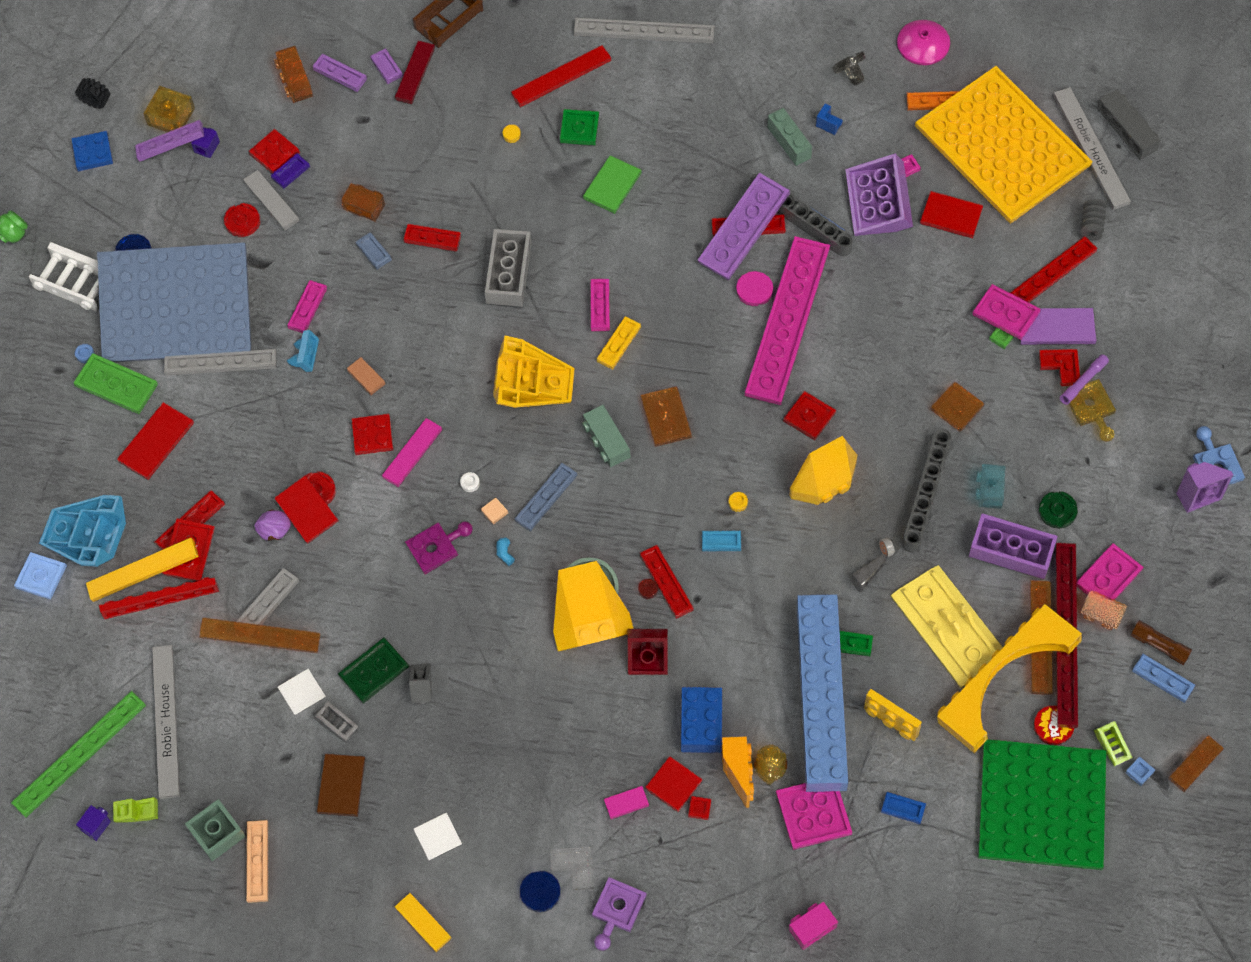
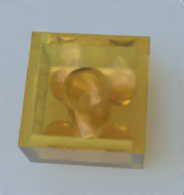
[143,86,195,132]

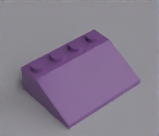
[845,153,913,236]

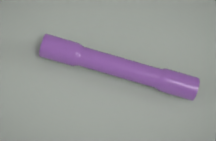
[1060,354,1109,405]

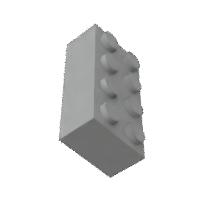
[485,229,532,307]

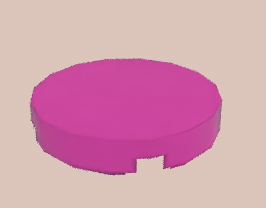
[736,271,773,306]

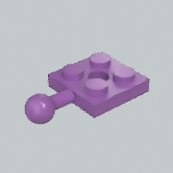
[592,877,647,951]

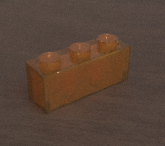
[274,46,313,103]

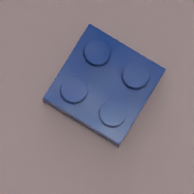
[71,131,113,171]

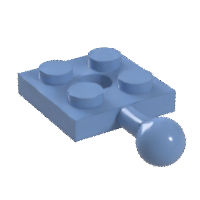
[1193,426,1245,485]

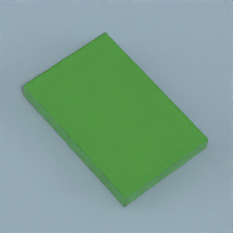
[583,155,642,214]

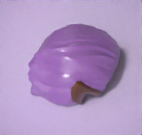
[255,509,291,541]

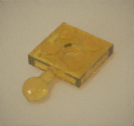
[1069,379,1116,442]

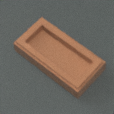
[347,357,385,395]

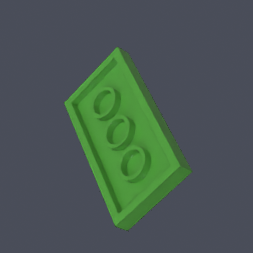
[74,353,158,414]

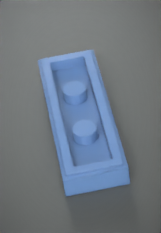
[1132,654,1195,703]

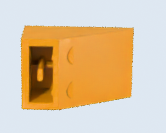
[722,737,754,808]

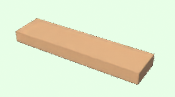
[247,820,268,903]

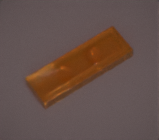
[1169,735,1224,792]

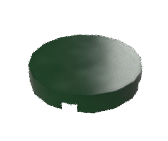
[1038,491,1078,529]

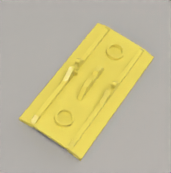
[891,565,1003,688]

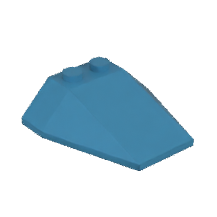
[39,495,126,567]

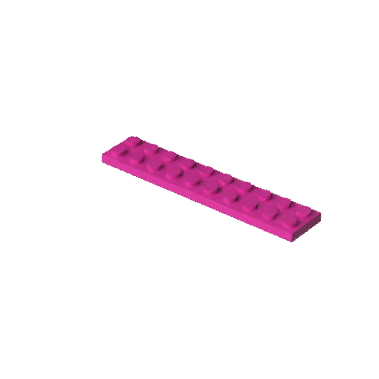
[745,236,830,405]

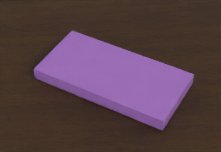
[1020,308,1096,345]

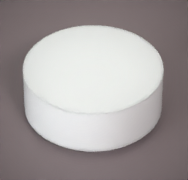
[460,472,480,492]

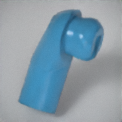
[496,537,515,566]

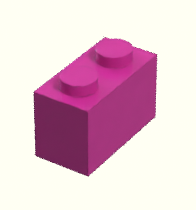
[789,902,838,950]

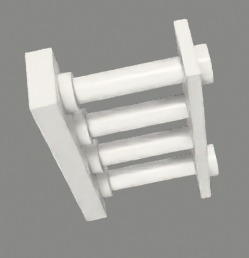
[29,242,99,312]

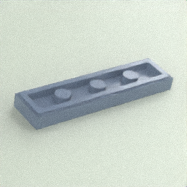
[515,463,577,531]

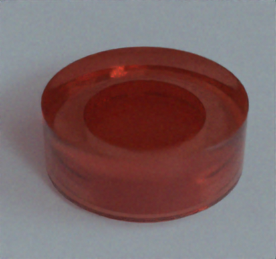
[638,579,658,599]

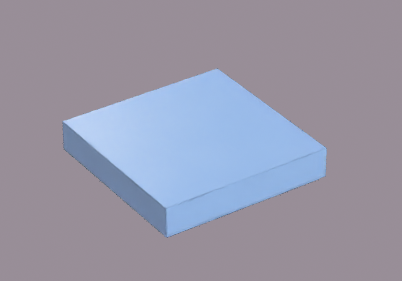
[14,552,67,600]

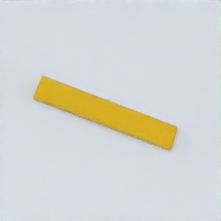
[86,538,199,602]

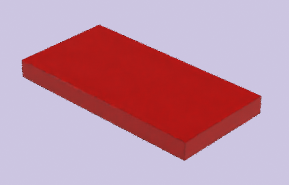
[117,402,194,480]

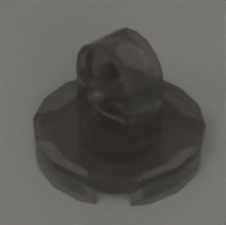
[832,51,866,86]

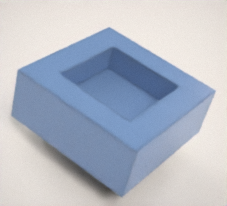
[1125,757,1155,786]

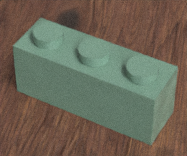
[767,108,812,166]
[582,405,631,468]

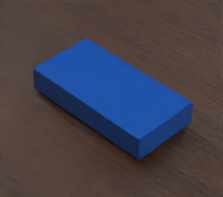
[881,792,926,824]

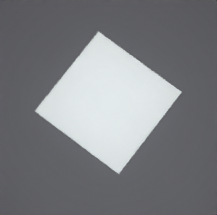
[278,669,326,715]
[414,813,462,860]

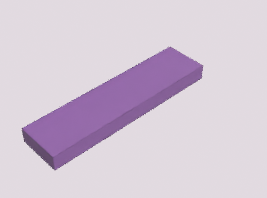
[135,120,204,162]

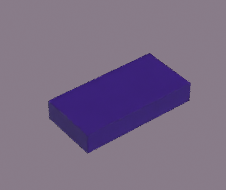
[271,153,310,189]

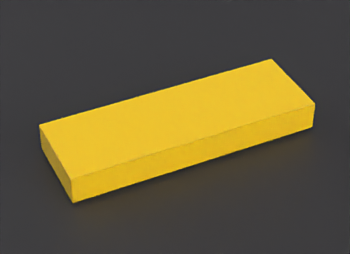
[597,316,641,370]
[395,893,452,952]

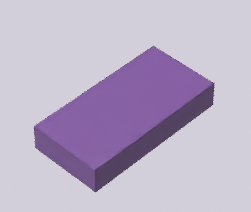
[370,48,403,84]

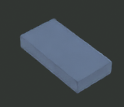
[356,232,392,270]

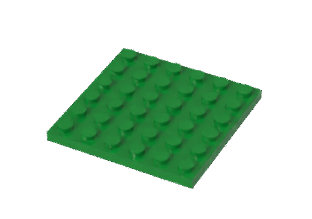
[978,739,1106,870]

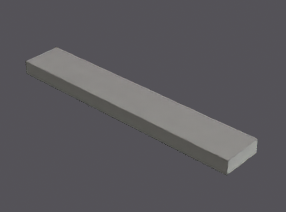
[164,349,277,376]

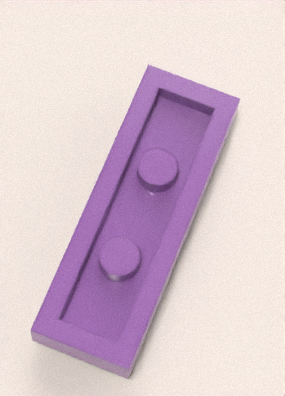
[313,54,367,92]

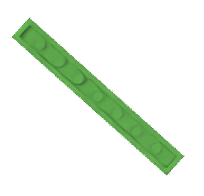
[11,691,146,818]

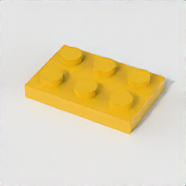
[864,689,922,741]

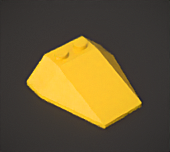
[493,336,575,408]
[789,436,858,505]
[553,561,633,651]

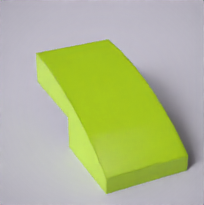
[113,797,158,822]

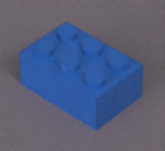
[681,687,722,753]

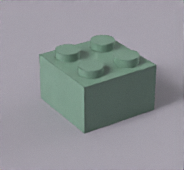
[185,799,245,861]

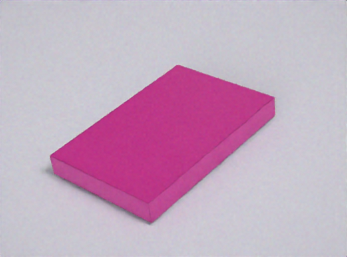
[973,284,1041,340]
[1077,543,1144,610]

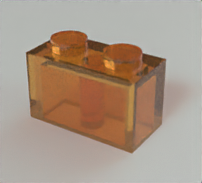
[341,183,385,222]
[1080,590,1128,630]

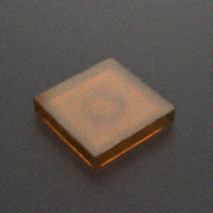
[931,382,985,432]

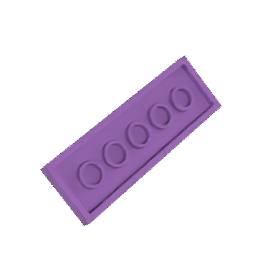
[698,173,790,281]

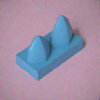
[287,330,319,372]

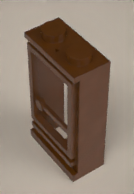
[413,0,483,48]

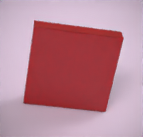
[783,391,836,440]
[646,756,702,812]

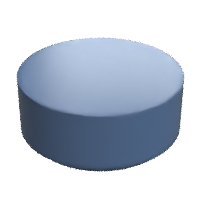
[75,344,95,363]

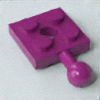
[405,521,473,575]

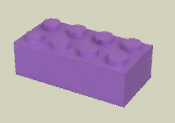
[969,513,1058,579]

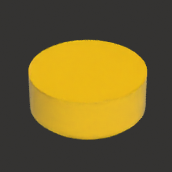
[503,125,521,143]
[729,492,748,512]

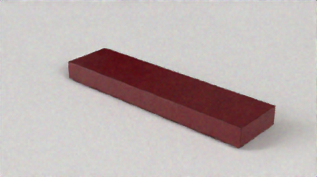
[395,41,435,104]

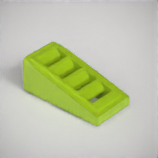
[1093,721,1133,766]

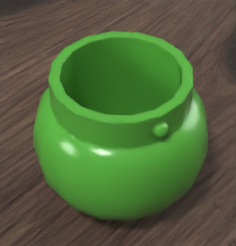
[0,210,28,243]

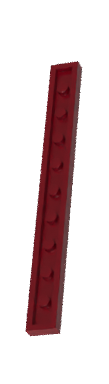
[1056,543,1078,728]

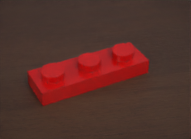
[404,224,461,251]

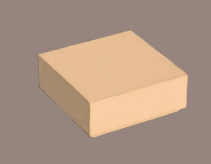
[481,498,508,525]

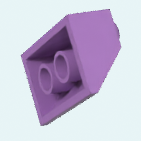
[1176,462,1233,513]

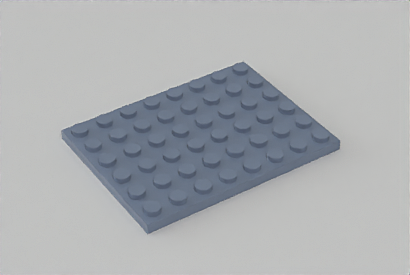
[97,243,252,362]

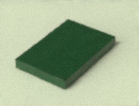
[338,637,409,704]

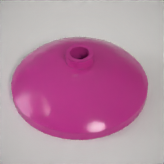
[897,20,950,65]

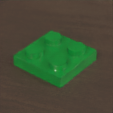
[560,109,599,146]

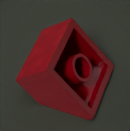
[628,629,668,675]

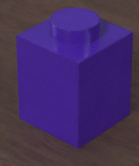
[191,127,220,158]
[76,805,111,841]

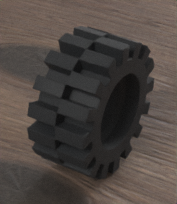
[75,78,111,109]

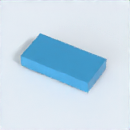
[702,531,741,551]

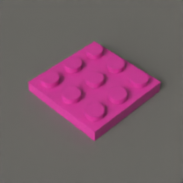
[776,783,852,850]

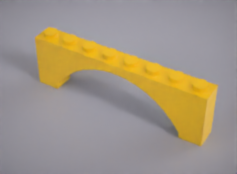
[937,604,1082,753]

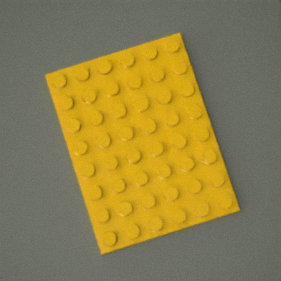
[915,66,1093,224]

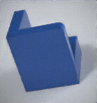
[816,104,843,135]

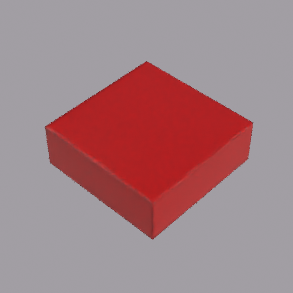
[688,796,712,820]

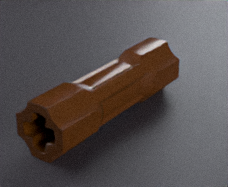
[1130,620,1192,666]

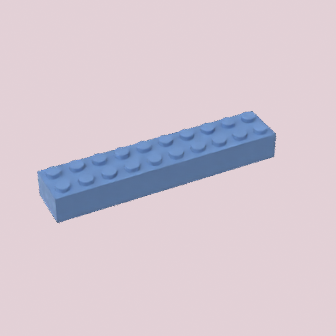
[797,595,848,792]

